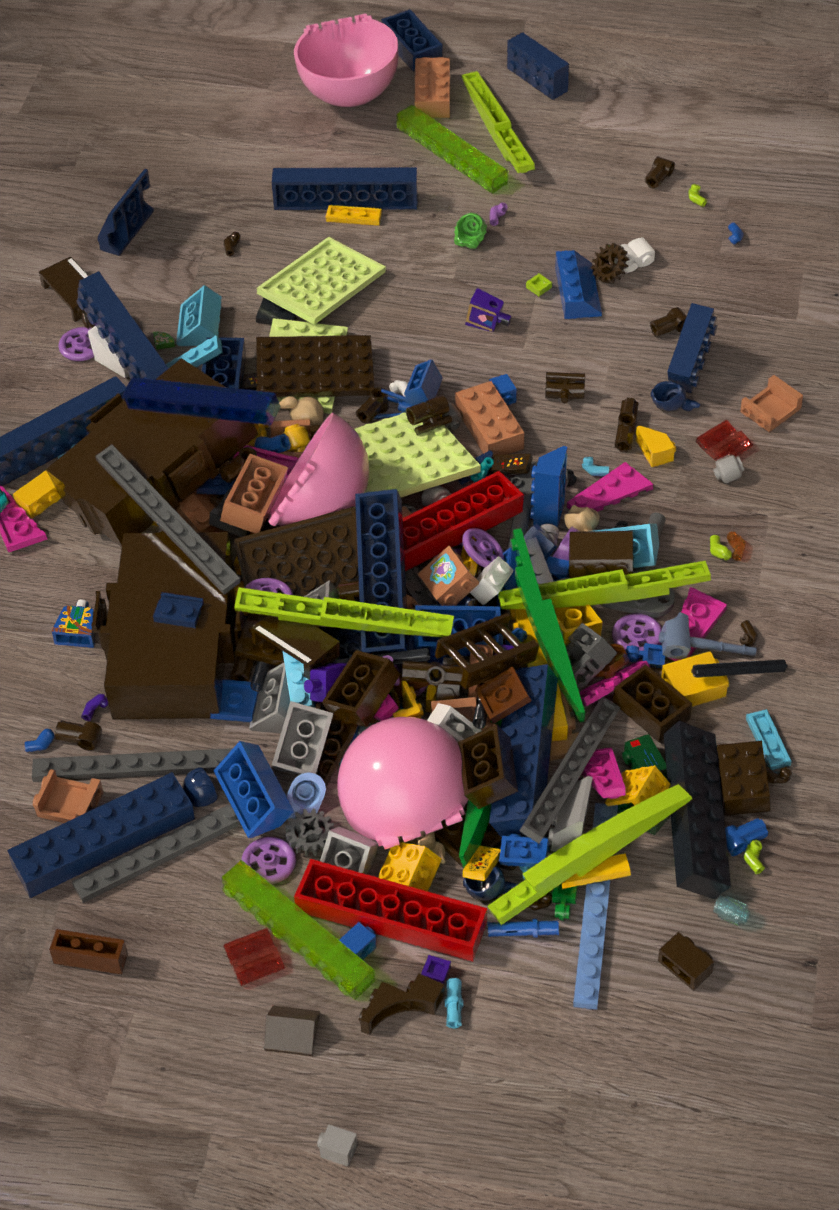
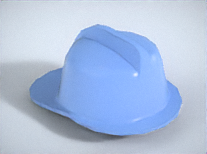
[286,772,326,820]

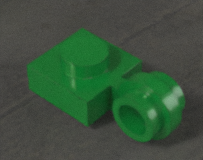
[552,884,578,921]

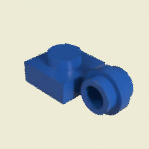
[625,643,665,669]

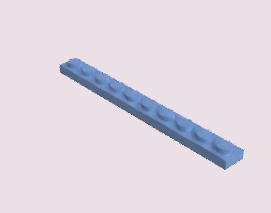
[573,803,618,1010]

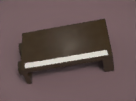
[39,256,88,322]
[252,615,340,680]

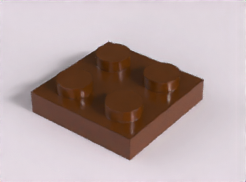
[475,667,532,724]

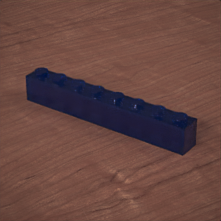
[122,377,281,425]

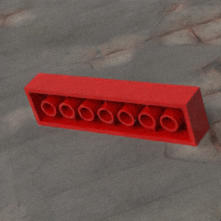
[403,471,524,571]
[294,859,487,962]

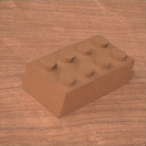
[415,57,450,118]
[455,381,524,457]
[220,454,288,533]

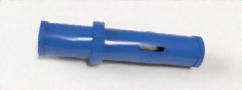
[488,919,559,938]

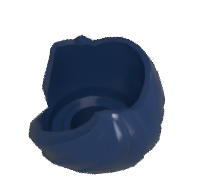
[651,381,700,412]
[463,867,518,901]

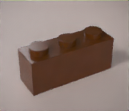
[49,929,128,975]

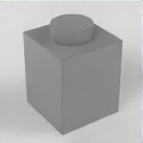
[317,1124,358,1167]

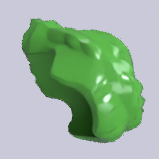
[454,213,487,249]

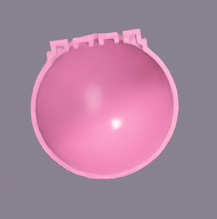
[294,14,398,107]
[268,413,369,526]
[337,717,468,850]

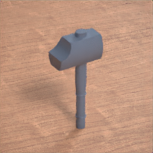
[659,612,757,659]

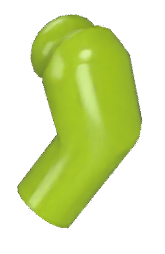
[688,184,707,207]
[710,535,732,560]
[744,840,765,875]

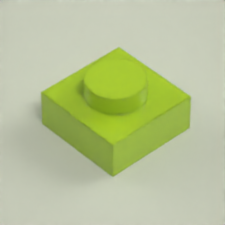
[526,274,552,297]

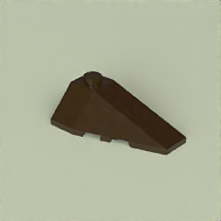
[316,702,358,787]

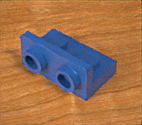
[499,834,550,867]

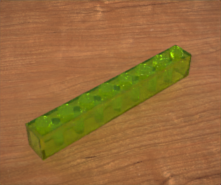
[396,105,508,194]
[221,860,375,1000]

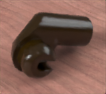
[765,765,792,783]
[527,892,552,911]

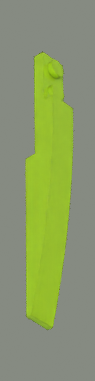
[461,71,535,173]
[498,561,711,609]
[234,587,454,637]
[487,784,692,925]

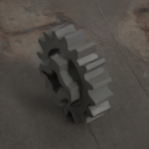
[285,808,334,856]

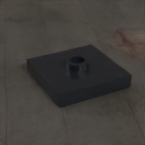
[256,297,297,325]

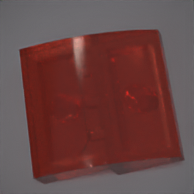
[695,419,753,461]
[223,928,285,986]

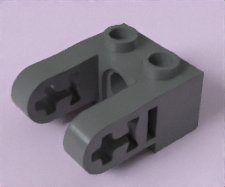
[566,623,617,688]

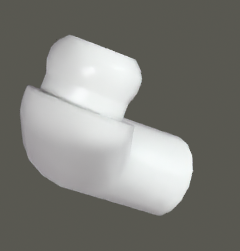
[389,380,408,397]

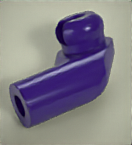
[81,694,108,721]

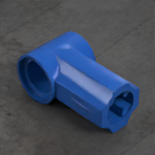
[254,434,291,453]
[725,818,768,856]

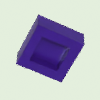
[421,955,451,984]

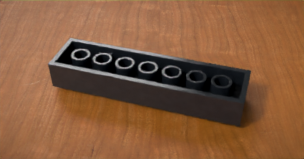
[664,721,731,899]

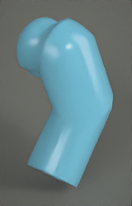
[582,457,609,476]

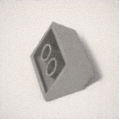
[249,663,290,733]
[272,701,333,775]
[548,776,593,852]

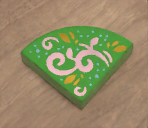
[153,332,175,350]

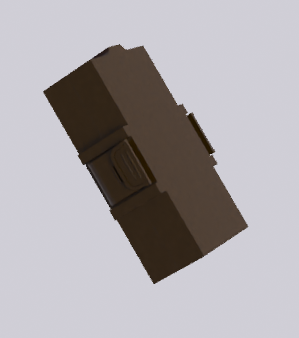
[45,358,259,548]
[91,530,244,719]

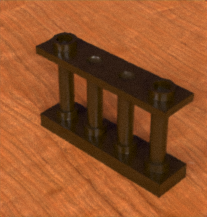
[435,613,539,689]

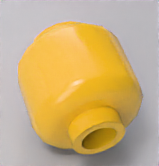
[282,424,310,452]

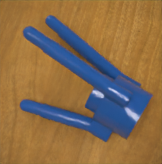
[373,389,411,419]

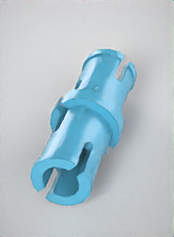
[445,978,464,1028]

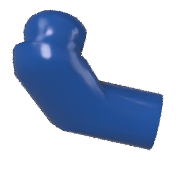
[728,222,744,245]

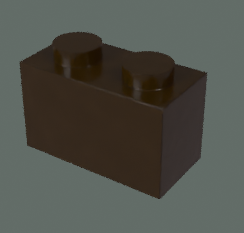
[658,932,714,991]

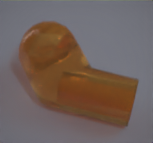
[727,531,746,561]

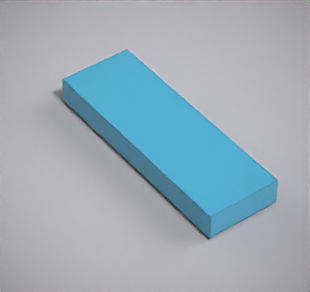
[746,709,792,770]

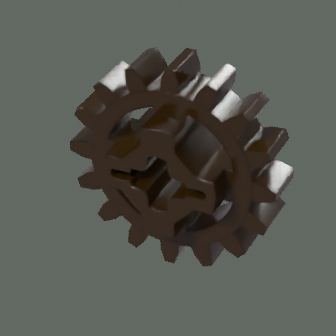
[591,243,629,284]

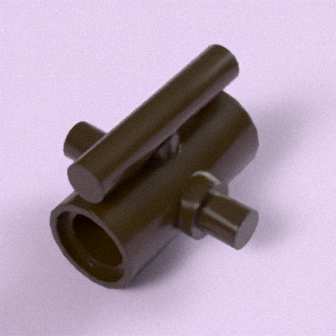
[545,372,585,404]
[406,395,453,435]

